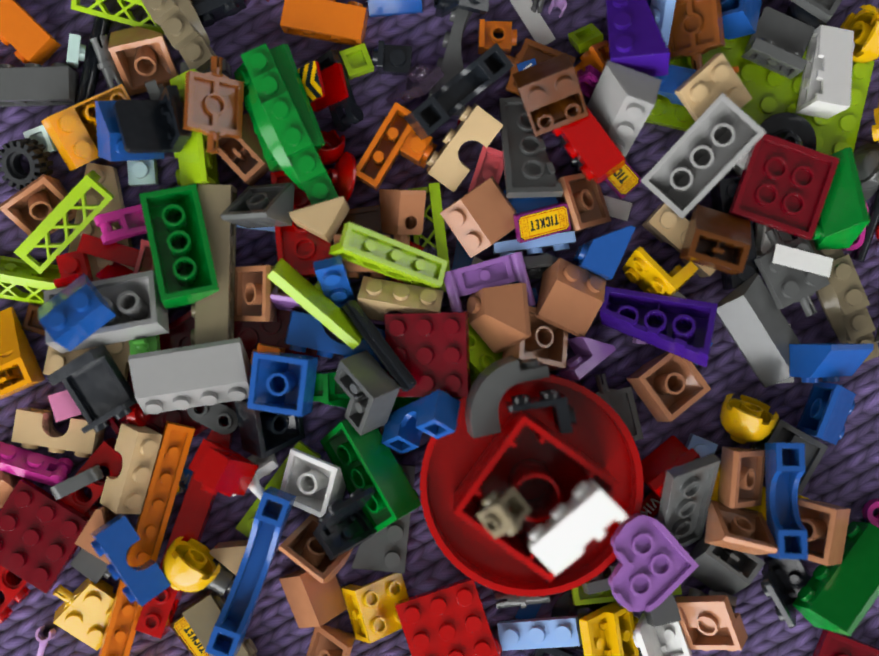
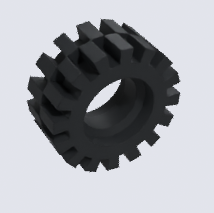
[0,138,53,190]

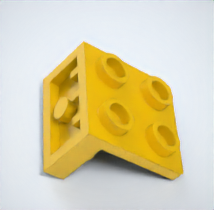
[622,246,698,296]
[341,573,409,644]

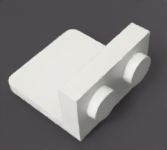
[633,611,692,656]

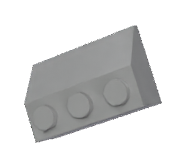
[587,61,661,157]

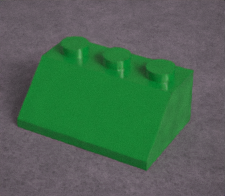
[811,147,870,250]

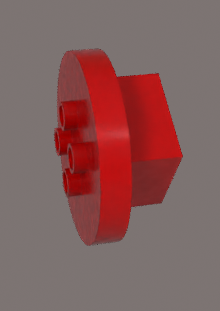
[420,374,644,597]

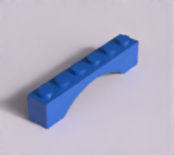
[205,487,296,656]

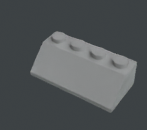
[641,93,766,219]
[44,270,169,353]
[128,338,252,415]

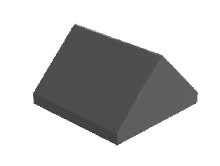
[220,182,295,228]

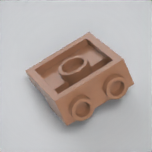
[675,595,748,651]

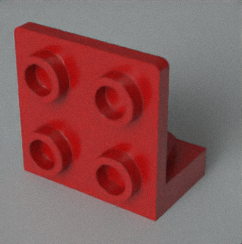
[641,436,701,500]

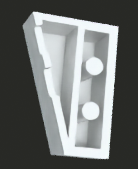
[796,25,855,119]
[527,478,627,575]

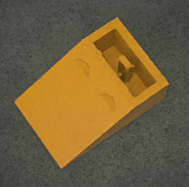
[41,84,131,171]
[0,307,45,400]

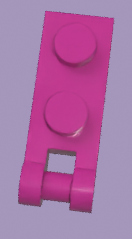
[93,204,147,245]
[0,442,74,486]

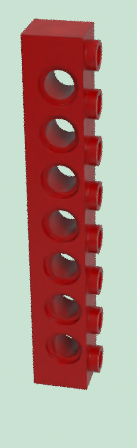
[0,438,123,624]

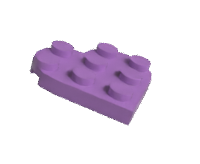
[608,513,699,612]

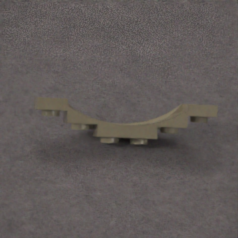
[141,0,216,73]
[796,236,879,363]

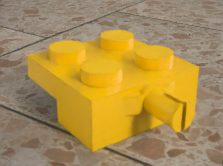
[53,578,116,651]
[579,601,639,656]

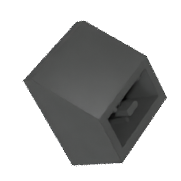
[689,533,766,596]

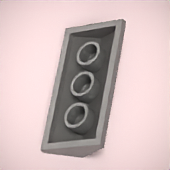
[717,273,801,388]

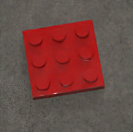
[395,578,499,656]

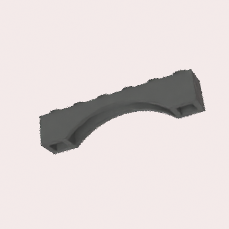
[428,9,473,116]

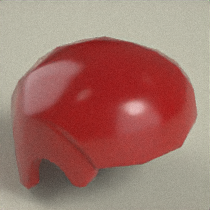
[317,129,345,165]

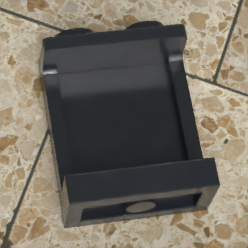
[47,344,137,434]

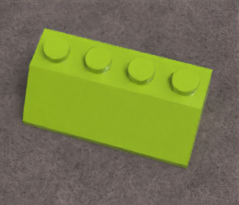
[170,69,220,190]

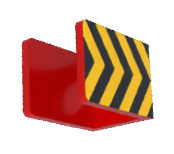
[297,61,349,112]

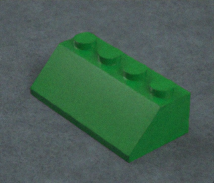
[234,44,325,171]
[139,184,219,309]
[320,419,422,533]
[792,521,879,636]

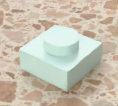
[66,33,86,68]
[23,125,58,154]
[127,159,159,187]

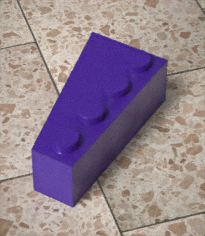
[605,0,670,77]
[600,286,718,368]

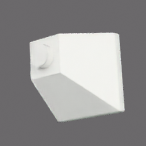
[280,448,346,518]

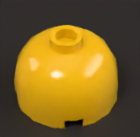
[840,5,879,63]
[720,394,779,444]
[162,537,221,592]

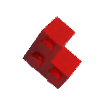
[189,438,259,497]

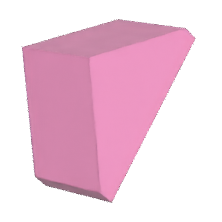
[48,390,82,423]

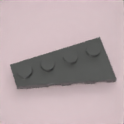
[498,97,563,198]
[351,464,416,574]

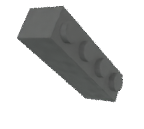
[0,63,79,107]

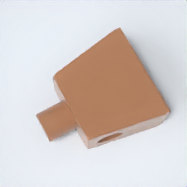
[379,189,426,246]

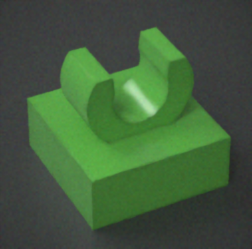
[129,335,161,355]

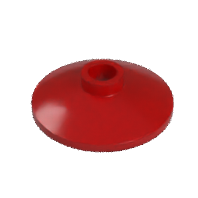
[328,152,356,202]

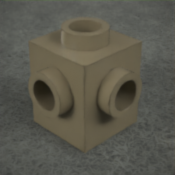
[476,486,532,538]

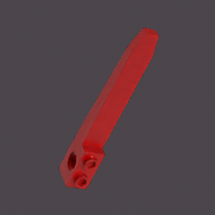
[135,422,233,639]

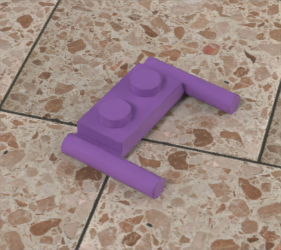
[443,251,536,312]

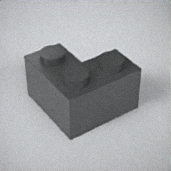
[334,350,400,436]

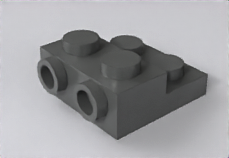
[749,419,828,494]

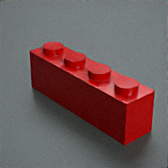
[552,106,626,185]

